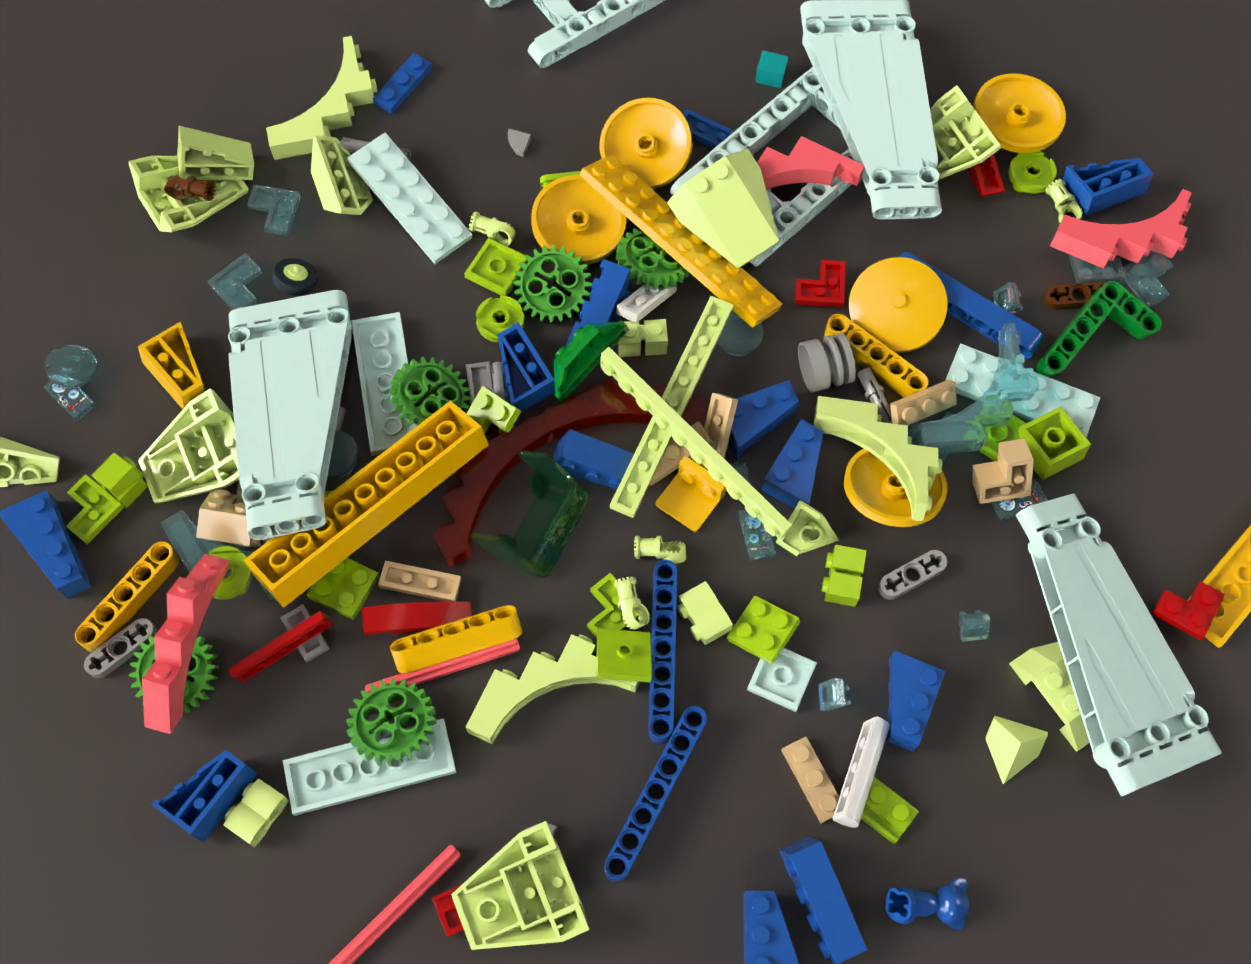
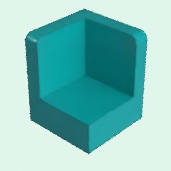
[755,50,788,88]

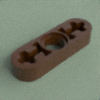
[1043,281,1111,310]

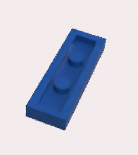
[373,53,433,114]
[683,109,735,149]

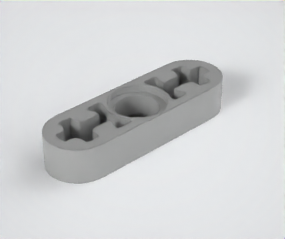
[878,550,947,600]
[84,618,157,678]

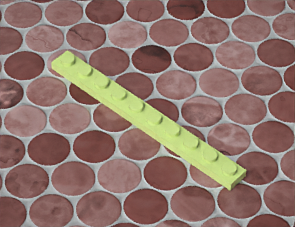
[610,296,733,518]
[600,347,792,540]

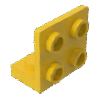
[655,456,726,532]

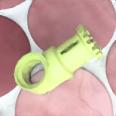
[1045,179,1083,223]
[469,211,516,247]
[634,536,686,564]
[614,577,650,630]

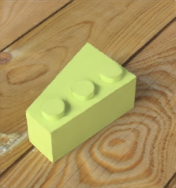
[177,126,254,180]

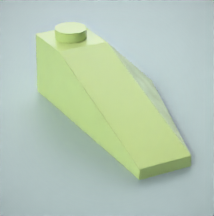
[0,437,60,487]

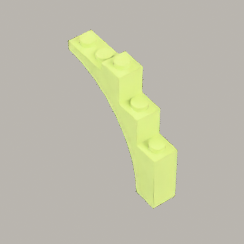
[266,36,378,160]
[814,396,942,521]
[466,634,640,744]

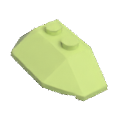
[311,136,373,215]

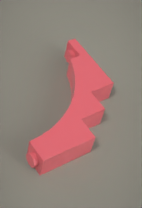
[757,136,865,190]

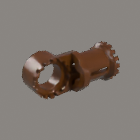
[164,176,216,201]

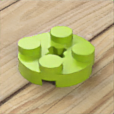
[1008,151,1057,194]
[476,296,525,343]
[209,546,253,600]

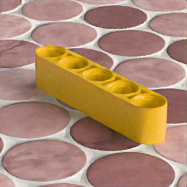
[824,314,928,398]
[75,542,180,653]
[390,605,522,673]

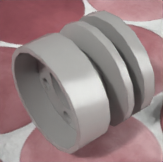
[798,332,856,393]

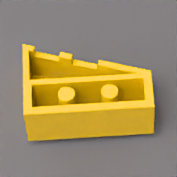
[138,321,205,409]

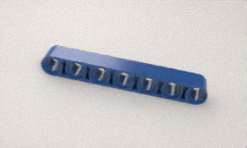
[899,252,1044,359]
[648,559,677,744]
[604,706,707,883]

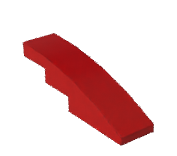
[967,154,1005,197]
[362,601,472,636]

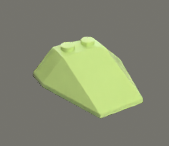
[930,86,1002,180]
[667,149,779,269]
[129,156,249,232]
[138,388,239,504]
[1009,642,1090,752]
[451,821,590,950]

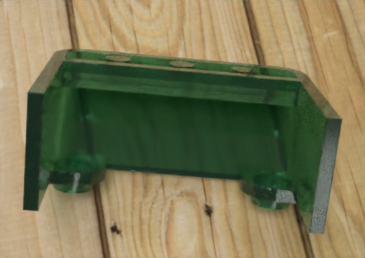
[470,450,589,578]

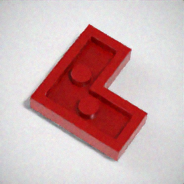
[795,260,845,308]
[1152,581,1225,641]

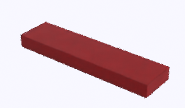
[228,611,333,682]

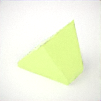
[775,500,839,556]
[986,716,1048,785]

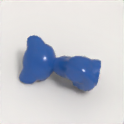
[885,878,970,930]

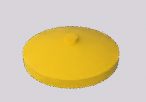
[973,74,1066,153]
[600,98,692,190]
[531,175,626,265]
[849,257,948,354]
[844,449,948,527]

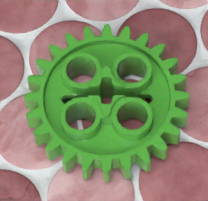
[616,228,690,289]
[514,244,592,324]
[389,357,471,427]
[129,630,219,713]
[346,678,437,767]

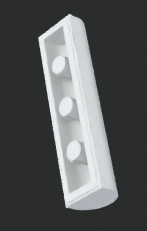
[833,716,890,827]

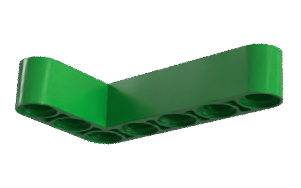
[1036,281,1162,378]

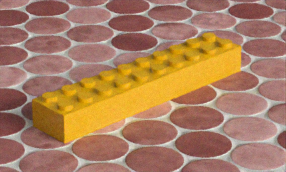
[244,401,489,608]

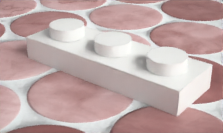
[616,283,677,323]

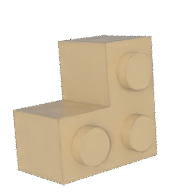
[972,438,1034,504]
[196,489,253,546]

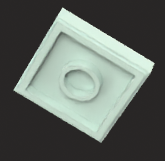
[747,648,817,712]

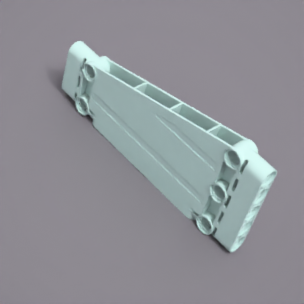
[800,0,942,220]
[228,290,353,540]
[1016,494,1222,797]

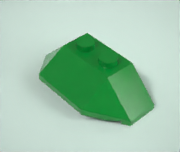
[554,321,629,403]

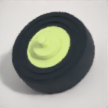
[273,258,317,296]

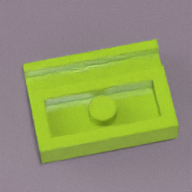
[861,777,919,844]

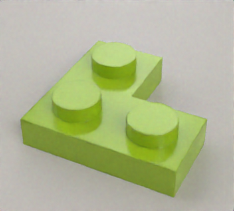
[466,386,521,434]
[66,474,124,545]
[587,573,639,638]

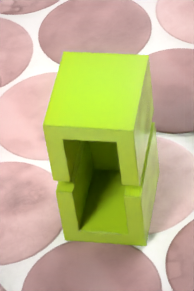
[92,453,148,508]
[821,545,867,607]

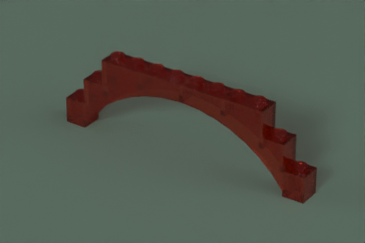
[433,376,709,568]

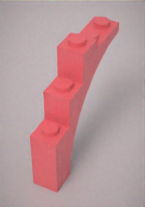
[1050,189,1192,269]
[142,554,230,734]

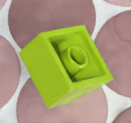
[1018,406,1091,480]

